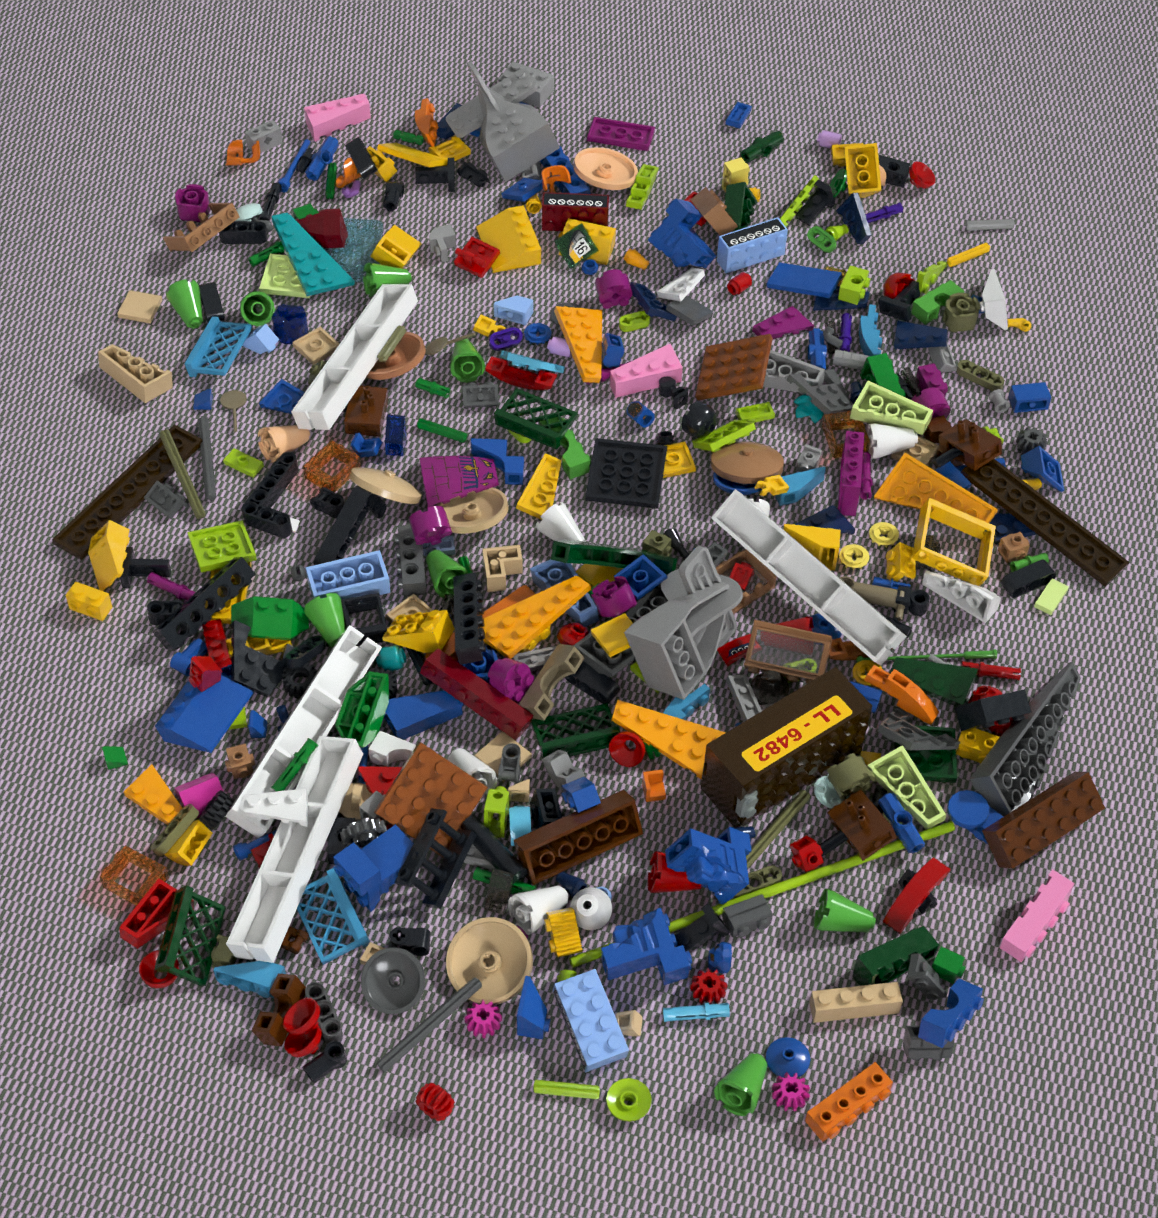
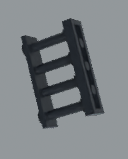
[394,808,477,909]

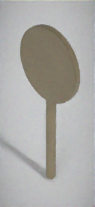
[425,332,476,355]
[220,390,247,433]

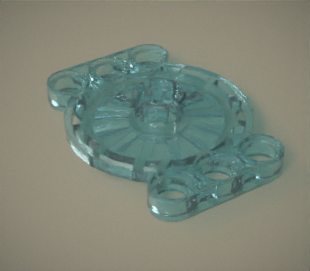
[323,218,384,282]

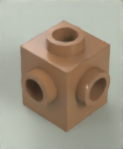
[998,532,1030,563]
[225,743,256,779]

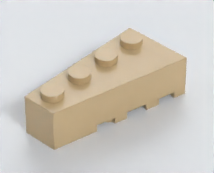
[98,344,173,403]

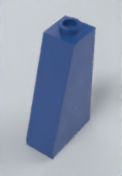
[384,690,464,740]

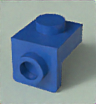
[351,433,383,458]

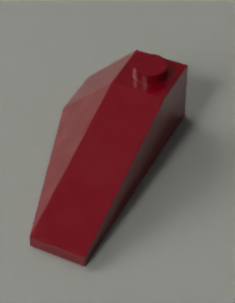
[295,208,348,248]

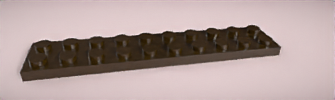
[52,424,203,560]
[961,459,1130,587]

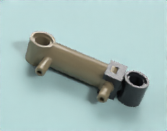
[840,576,930,621]

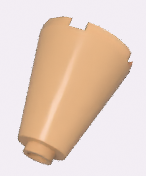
[258,425,310,463]

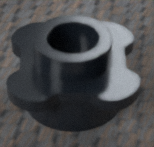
[656,431,675,445]

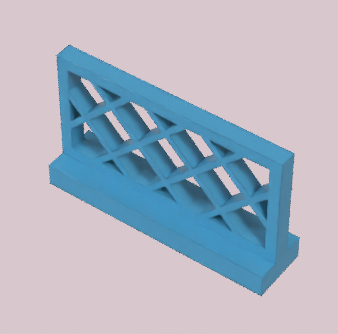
[184,316,252,377]
[297,868,370,965]

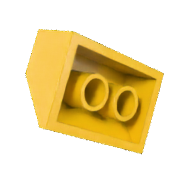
[844,143,882,198]
[559,218,616,265]

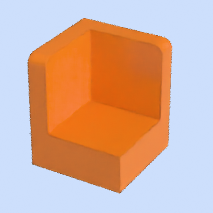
[642,770,666,802]

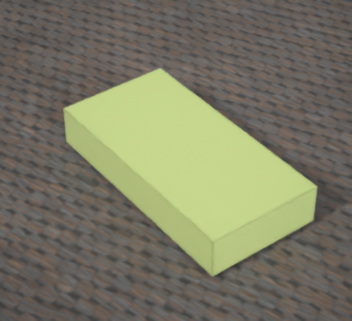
[1034,578,1069,615]

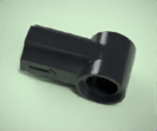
[383,181,404,212]
[303,1041,347,1084]

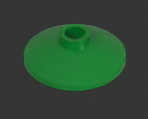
[830,168,847,198]

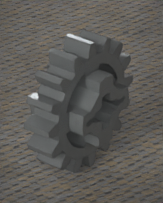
[340,818,387,847]

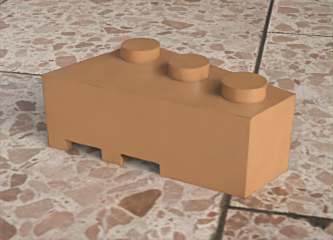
[691,187,738,236]

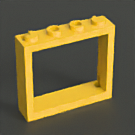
[912,498,996,586]

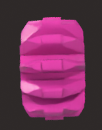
[465,999,502,1039]
[772,1072,810,1112]

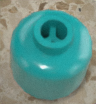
[376,645,407,672]

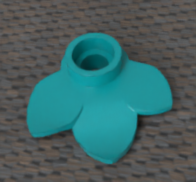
[794,395,824,424]

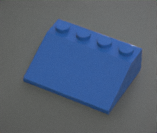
[155,675,253,753]

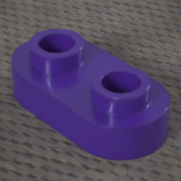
[489,327,523,351]

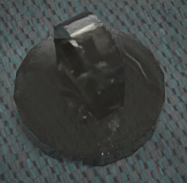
[751,671,790,707]

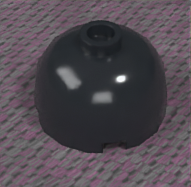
[681,401,717,438]

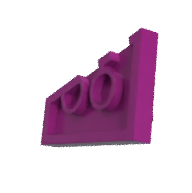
[752,306,814,339]

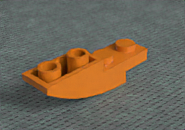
[415,98,438,147]
[864,665,939,725]

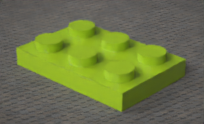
[692,420,756,452]

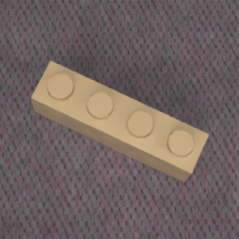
[809,982,903,1023]

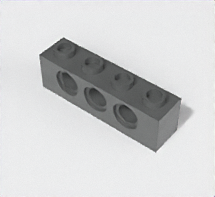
[394,525,426,596]

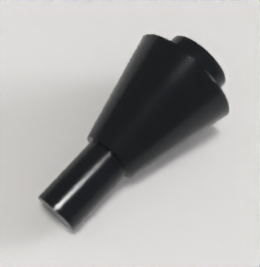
[663,528,690,560]

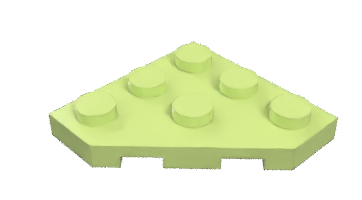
[259,254,310,298]

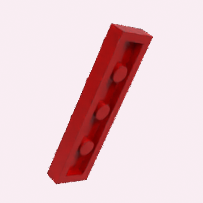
[202,618,232,668]

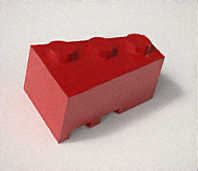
[119,878,194,949]

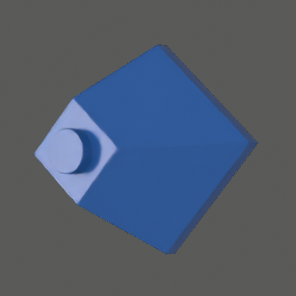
[1021,446,1064,492]
[614,554,668,600]
[517,976,551,1040]

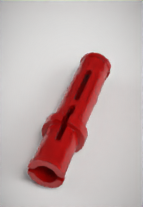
[961,661,1021,681]

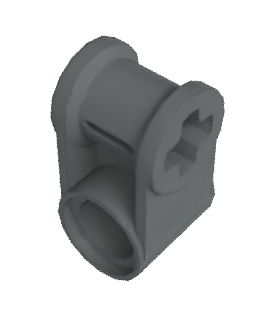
[498,743,521,784]

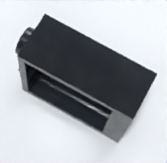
[341,593,387,646]

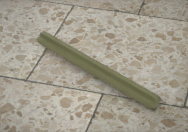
[160,429,205,519]
[746,790,810,870]

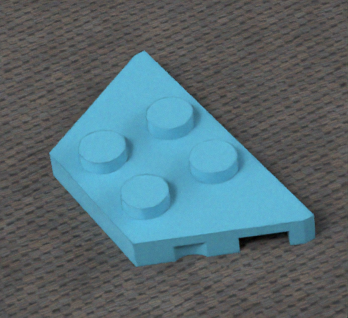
[500,350,565,373]

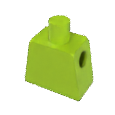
[484,786,509,838]

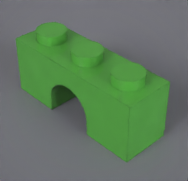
[911,280,965,325]

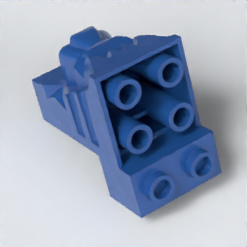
[648,198,716,268]
[333,824,414,912]
[665,827,751,905]
[601,908,693,985]

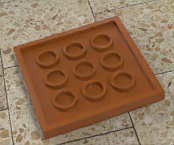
[695,334,773,401]
[374,742,488,858]

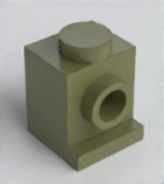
[211,934,237,969]

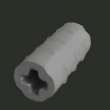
[833,350,870,370]

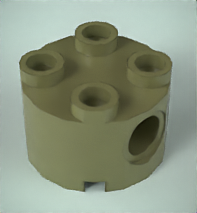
[943,293,980,332]
[827,753,876,800]

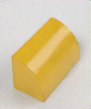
[164,820,213,866]

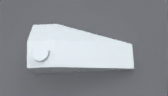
[980,269,1008,330]
[922,571,1001,623]

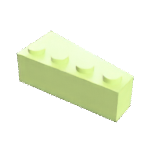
[850,381,933,435]
[867,745,946,830]

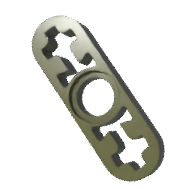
[957,360,1005,391]
[151,804,199,857]
[730,865,782,900]

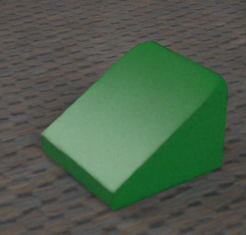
[102,746,128,770]

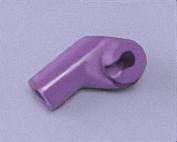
[342,180,361,198]

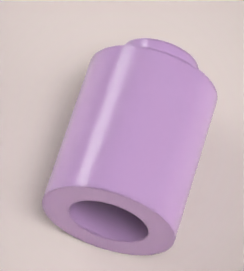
[817,130,842,148]
[547,337,572,358]

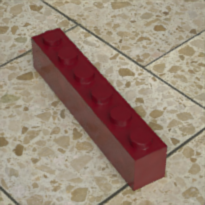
[420,648,534,740]

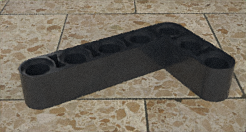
[242,452,299,538]
[314,485,387,565]

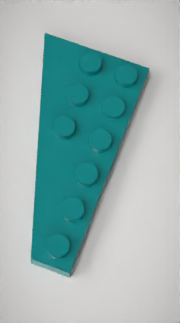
[272,212,355,296]

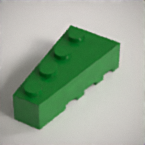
[860,353,905,397]

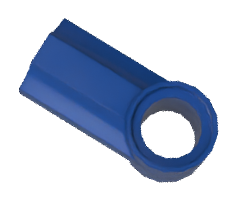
[170,638,208,676]

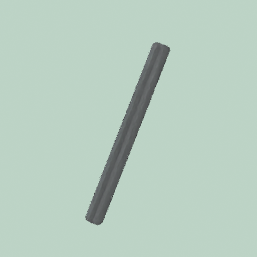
[198,416,216,501]
[377,977,482,1072]

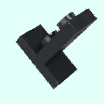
[415,158,455,192]
[796,179,835,226]
[878,281,920,322]
[120,547,171,588]
[675,904,730,953]

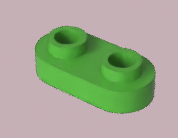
[807,226,837,253]

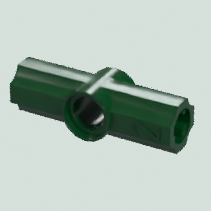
[740,130,784,163]

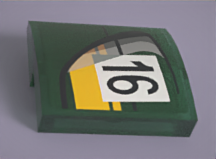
[554,223,599,269]

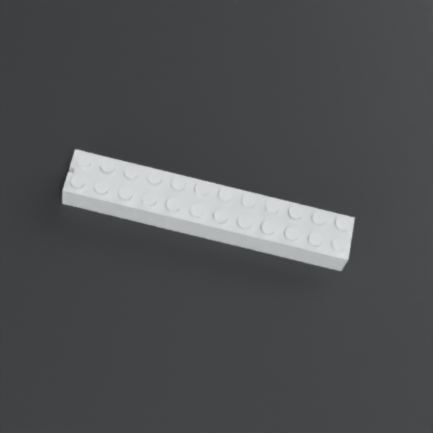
[291,284,418,430]
[711,489,907,666]
[225,625,382,838]
[226,736,363,963]

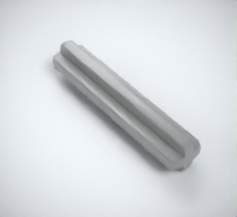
[966,219,1015,231]

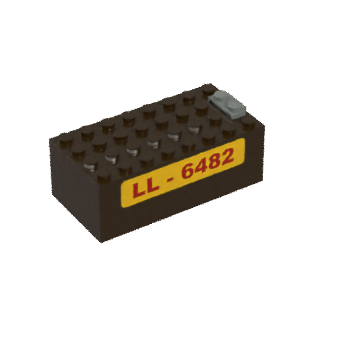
[701,667,872,827]

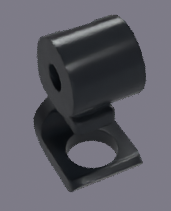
[659,376,688,409]

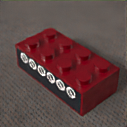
[542,192,609,231]

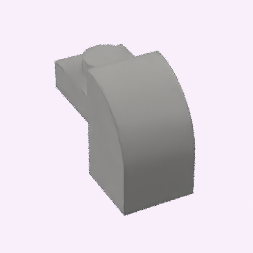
[429,224,456,262]
[542,750,585,790]

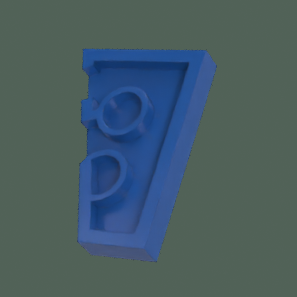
[259,379,305,414]

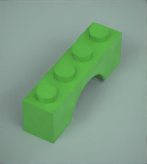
[539,416,591,480]

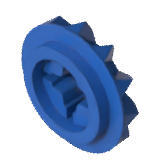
[524,323,552,345]

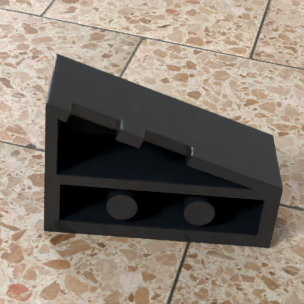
[955,689,1032,731]

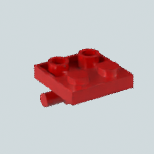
[454,237,500,278]

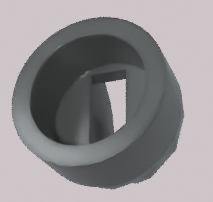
[291,564,306,581]

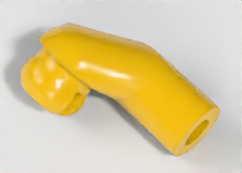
[1007,318,1031,332]

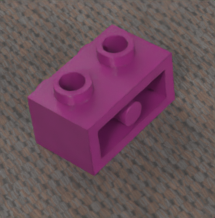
[915,363,948,396]

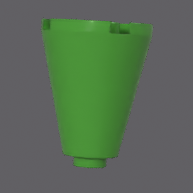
[363,263,412,297]
[166,279,203,329]
[240,291,275,326]
[450,338,485,383]
[426,550,468,599]
[304,593,346,648]
[814,888,876,933]
[714,1053,768,1116]

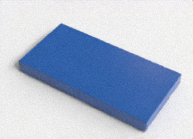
[766,262,842,298]

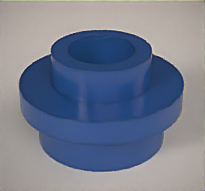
[581,259,598,275]

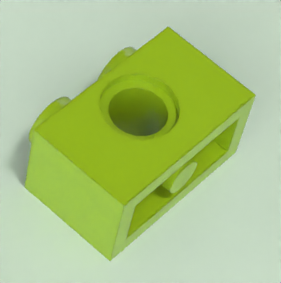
[838,265,871,305]

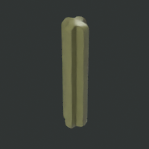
[377,325,406,362]

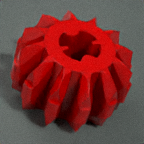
[690,968,727,1005]
[415,1082,455,1121]

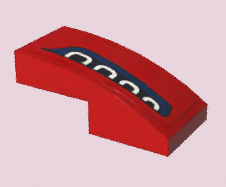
[717,634,762,667]

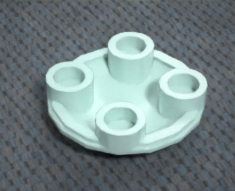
[235,203,263,221]
[814,774,850,809]

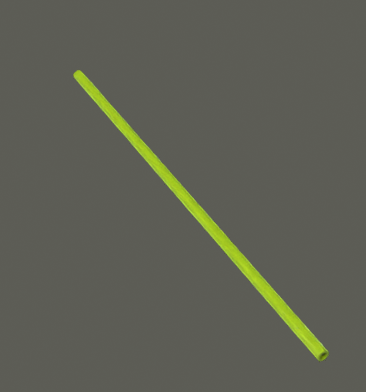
[569,821,955,968]

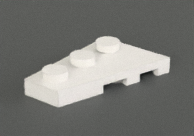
[657,267,705,302]
[243,788,308,826]

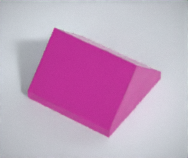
[174,772,223,818]

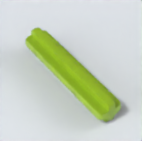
[533,1080,600,1099]

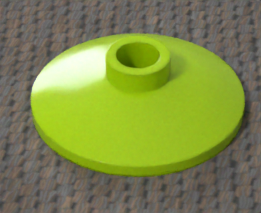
[606,1078,652,1122]

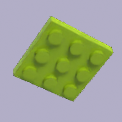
[187,520,257,573]

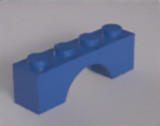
[918,979,984,1048]

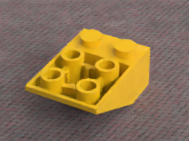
[370,225,422,269]
[88,520,130,591]
[783,524,841,571]
[382,610,455,653]

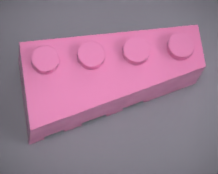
[304,94,371,142]
[610,343,683,398]
[1000,869,1075,962]

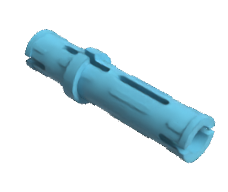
[663,1002,730,1022]

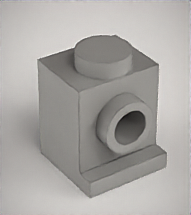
[796,444,822,472]

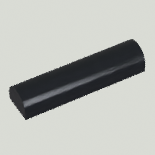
[461,815,528,885]

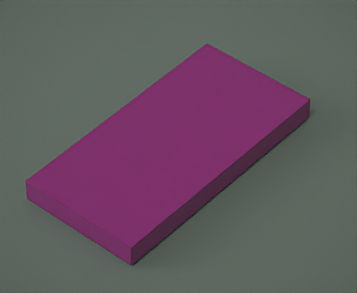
[587,117,655,151]

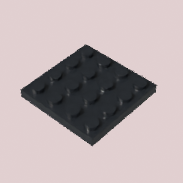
[585,438,667,509]

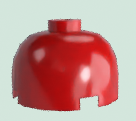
[883,272,915,299]

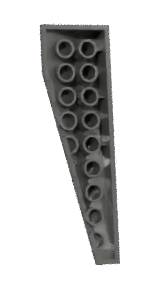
[573,542,728,677]
[970,662,1081,816]

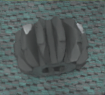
[1016,427,1048,455]

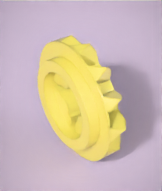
[869,522,899,548]
[839,544,869,570]

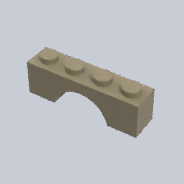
[518,644,585,720]

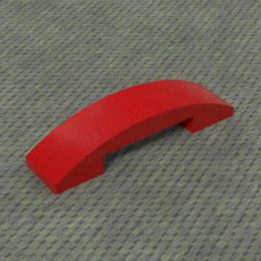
[485,356,557,390]
[883,857,951,934]

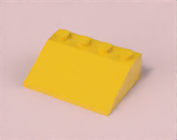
[476,205,541,273]

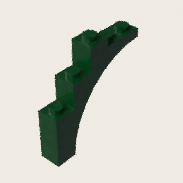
[551,540,677,575]

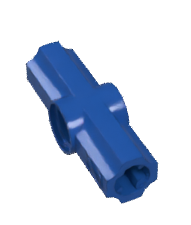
[305,136,339,181]
[808,328,827,370]
[878,793,925,854]

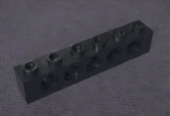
[153,557,256,650]
[453,572,486,665]

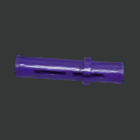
[865,202,903,223]
[839,313,852,352]

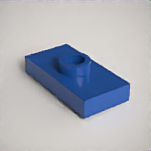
[725,102,752,129]

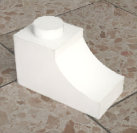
[368,731,416,767]

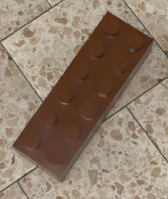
[982,772,1105,869]
[513,789,643,885]

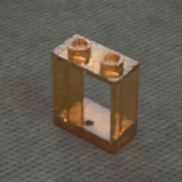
[822,411,870,458]
[303,440,361,492]
[100,845,169,906]

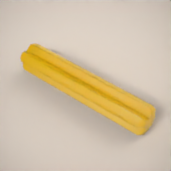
[947,243,990,267]

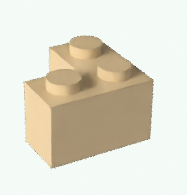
[482,545,523,592]

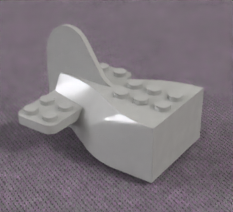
[446,61,560,182]
[624,546,743,700]

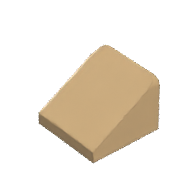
[508,779,530,802]
[615,1010,642,1036]

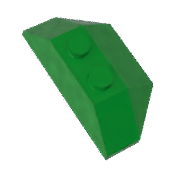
[231,596,309,640]
[335,671,389,748]

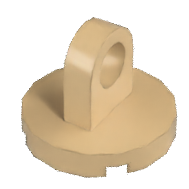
[339,783,372,821]

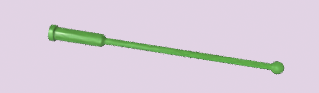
[857,649,997,662]

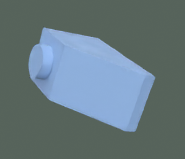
[494,295,533,326]
[242,324,279,354]

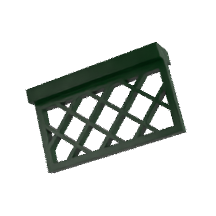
[494,388,578,450]
[531,703,620,759]
[154,885,226,987]

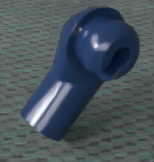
[276,705,289,732]

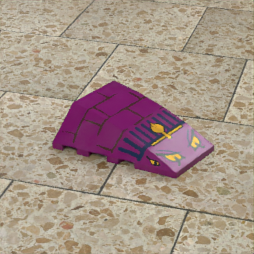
[419,456,499,507]

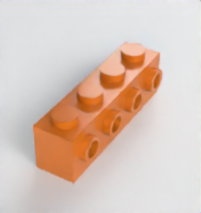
[805,1062,893,1142]

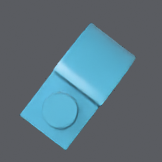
[509,805,531,846]

